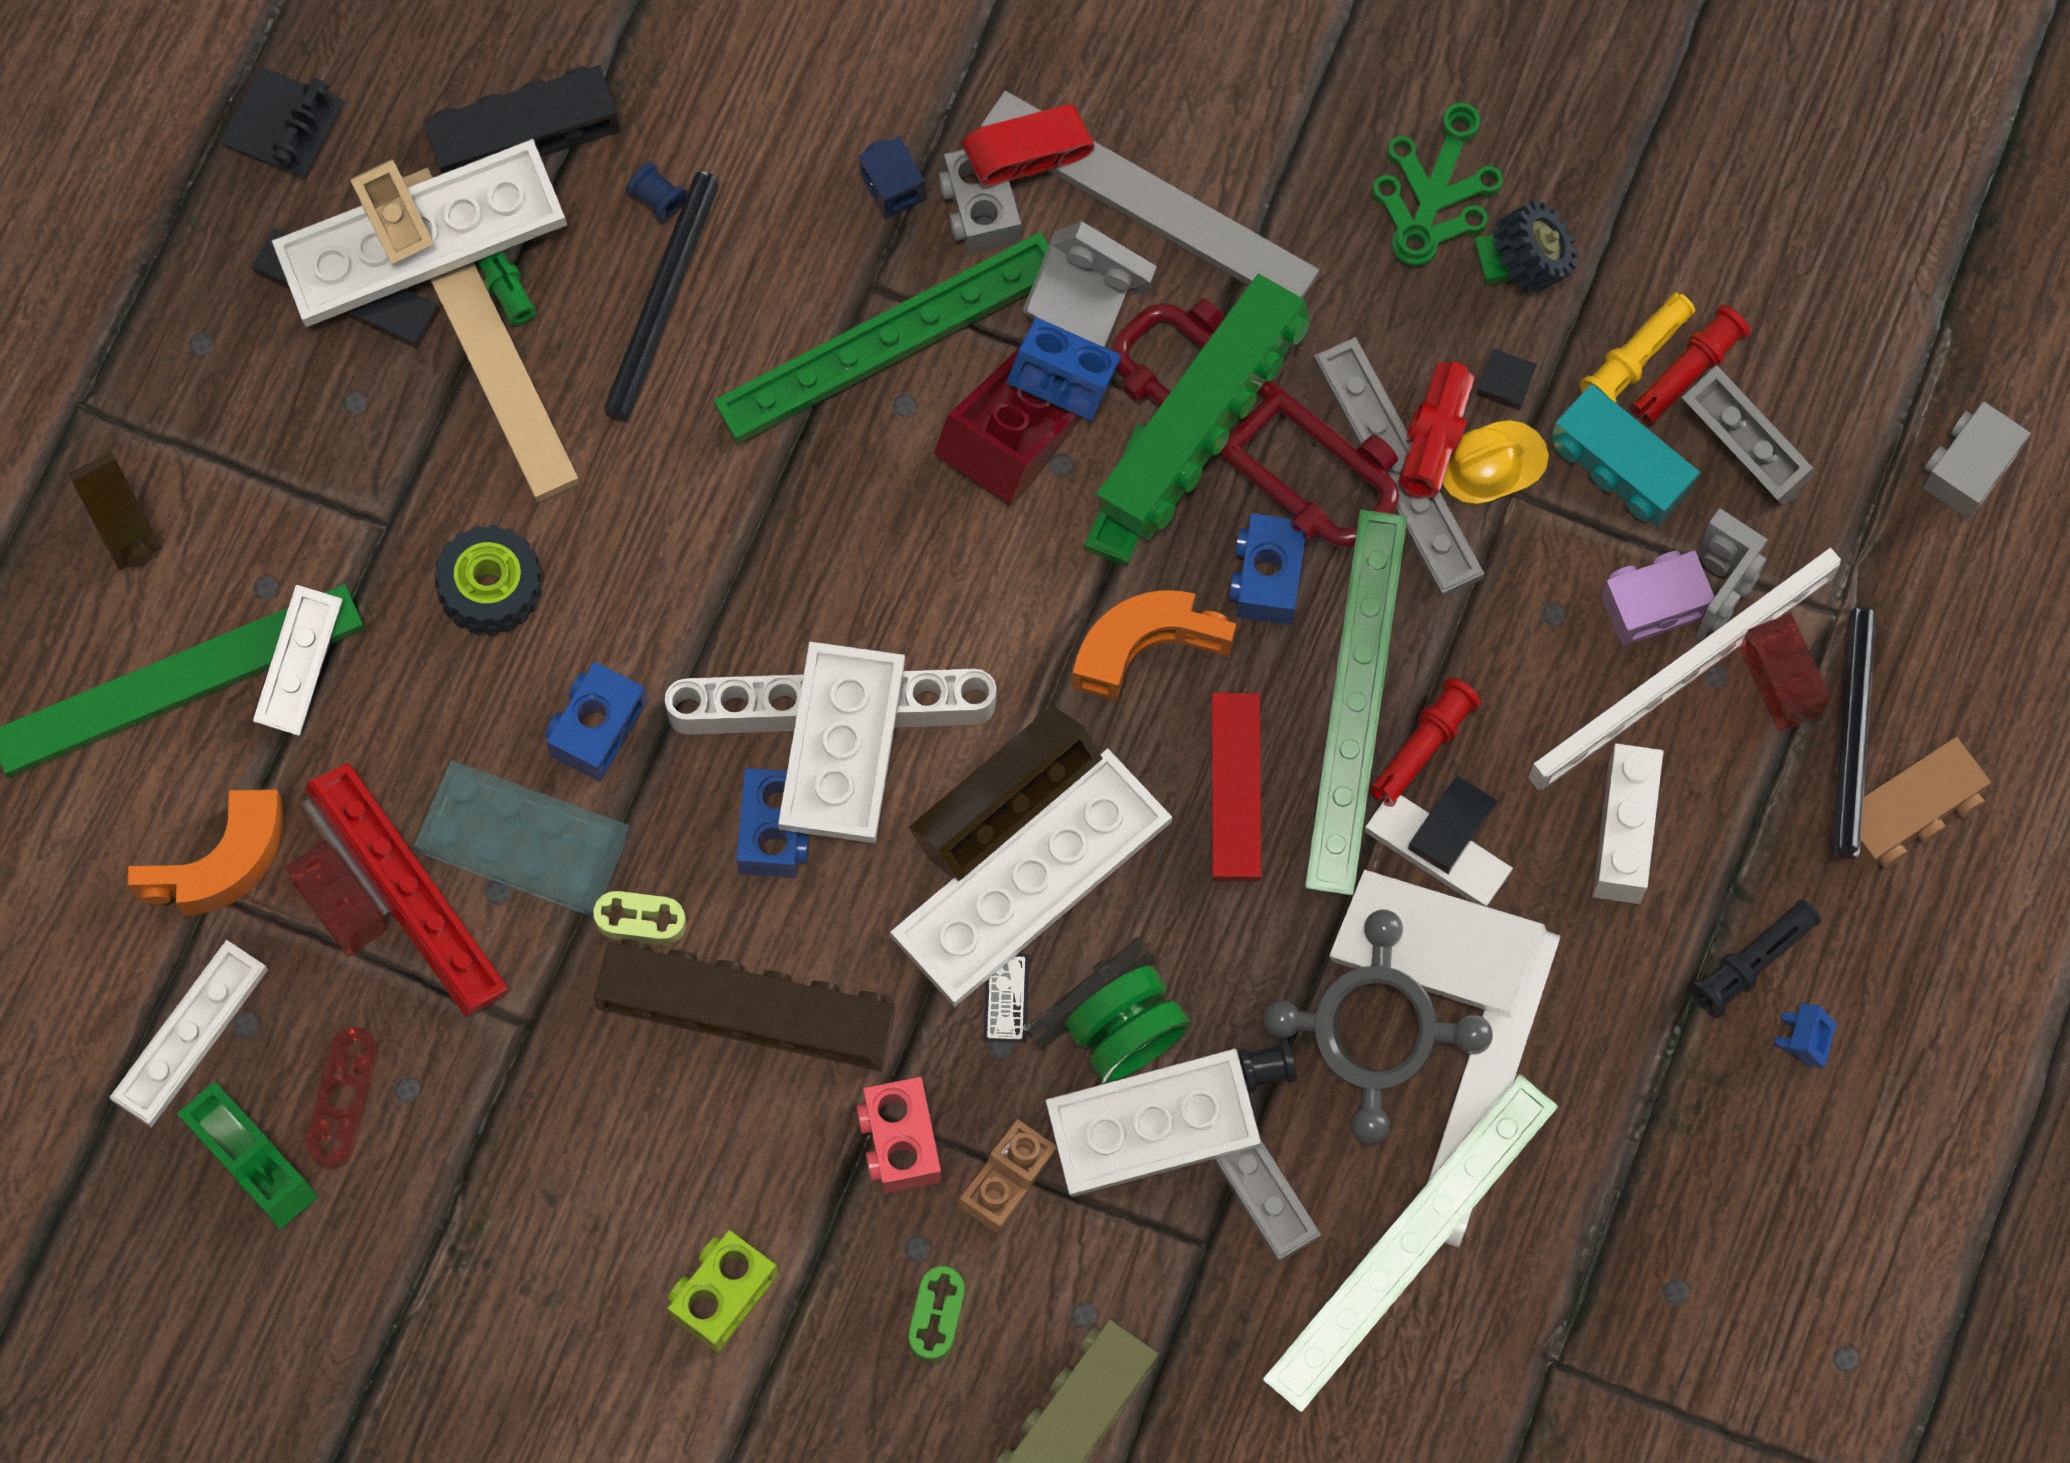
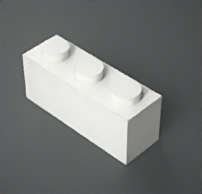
[1592,743,1663,904]

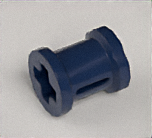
[625,162,687,223]

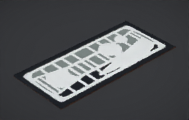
[983,953,1029,1043]

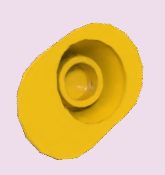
[1442,420,1549,505]

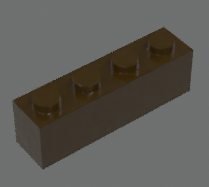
[909,705,1103,882]

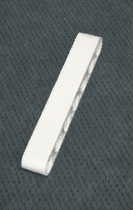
[665,669,996,735]
[1427,931,1560,1248]

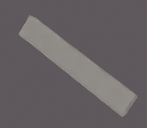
[1313,337,1484,598]

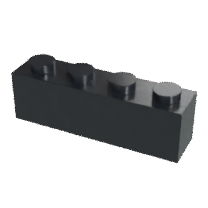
[424,65,620,175]

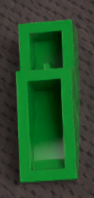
[177,1081,318,1230]

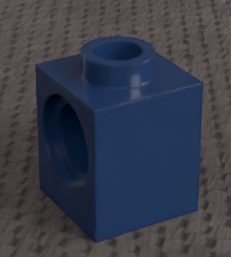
[859,136,926,219]

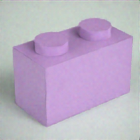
[1601,550,1715,646]

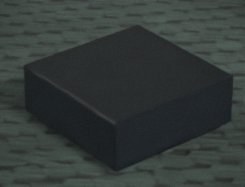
[1476,349,1537,410]

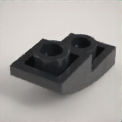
[1408,776,1498,875]

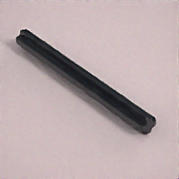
[604,171,719,422]
[1833,607,1876,859]

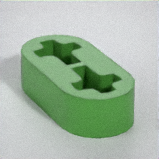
[909,1266,965,1363]

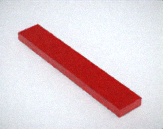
[306,762,509,1017]

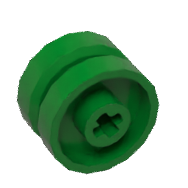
[1065,965,1192,1084]

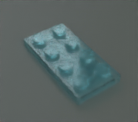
[414,760,630,917]

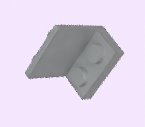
[1023,221,1157,347]
[1695,508,1768,641]

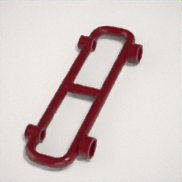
[1111,298,1399,547]

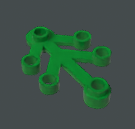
[1372,103,1503,266]

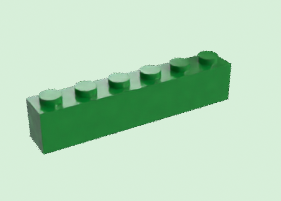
[1096,273,1310,540]

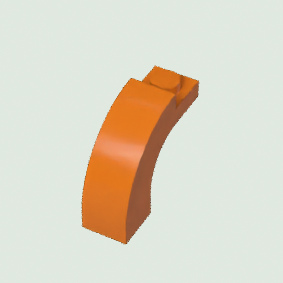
[1072,590,1237,700]
[128,789,284,916]

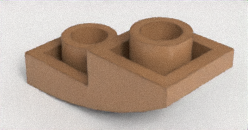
[957,1119,1058,1234]

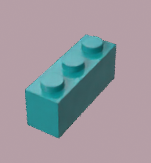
[1550,384,1700,528]

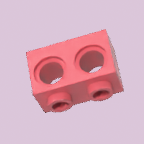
[856,1077,941,1194]

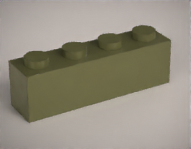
[995,1319,1159,1463]

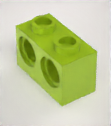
[667,1230,778,1354]

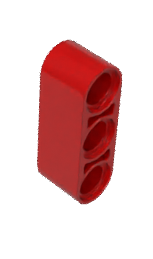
[961,104,1095,186]

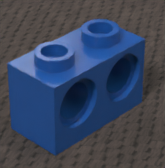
[1006,317,1122,421]
[736,768,809,878]

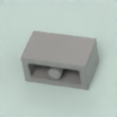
[1923,402,2031,520]

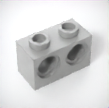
[938,150,1021,256]

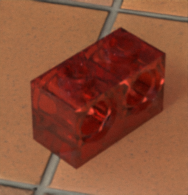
[1739,613,1831,732]
[285,839,387,958]

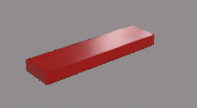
[1211,693,1261,881]

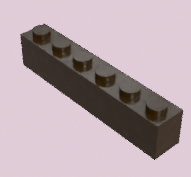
[594,939,895,1072]

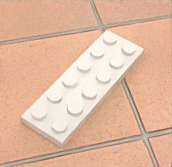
[272,139,567,327]
[890,748,1172,1007]

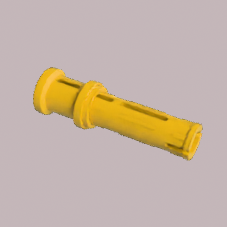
[1579,292,1695,403]

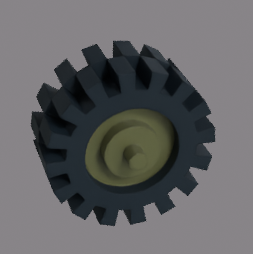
[1493,200,1578,292]

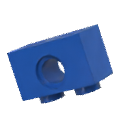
[1229,513,1305,625]
[545,661,648,782]

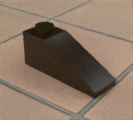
[68,451,162,571]

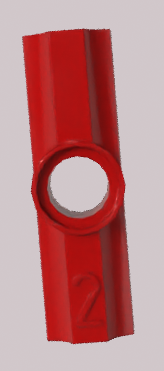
[1398,361,1474,499]

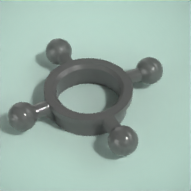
[1263,909,1493,1145]

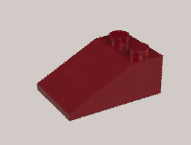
[933,347,1083,504]

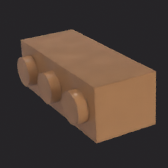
[1833,737,1992,872]

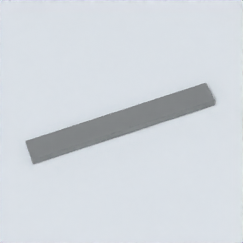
[981,91,1319,299]

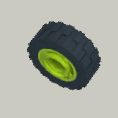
[435,525,542,636]

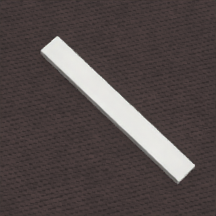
[1528,548,1841,790]

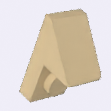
[350,159,434,264]

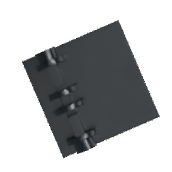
[221,67,345,178]

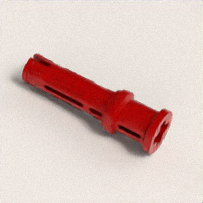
[1630,305,1751,427]
[1369,677,1481,807]

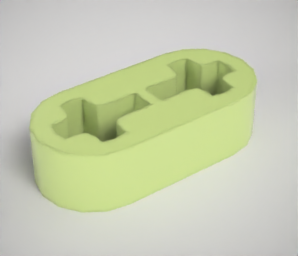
[594,891,686,945]

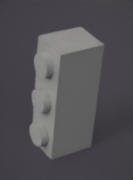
[1682,365,1817,505]

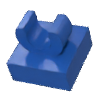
[1775,1003,1837,1069]

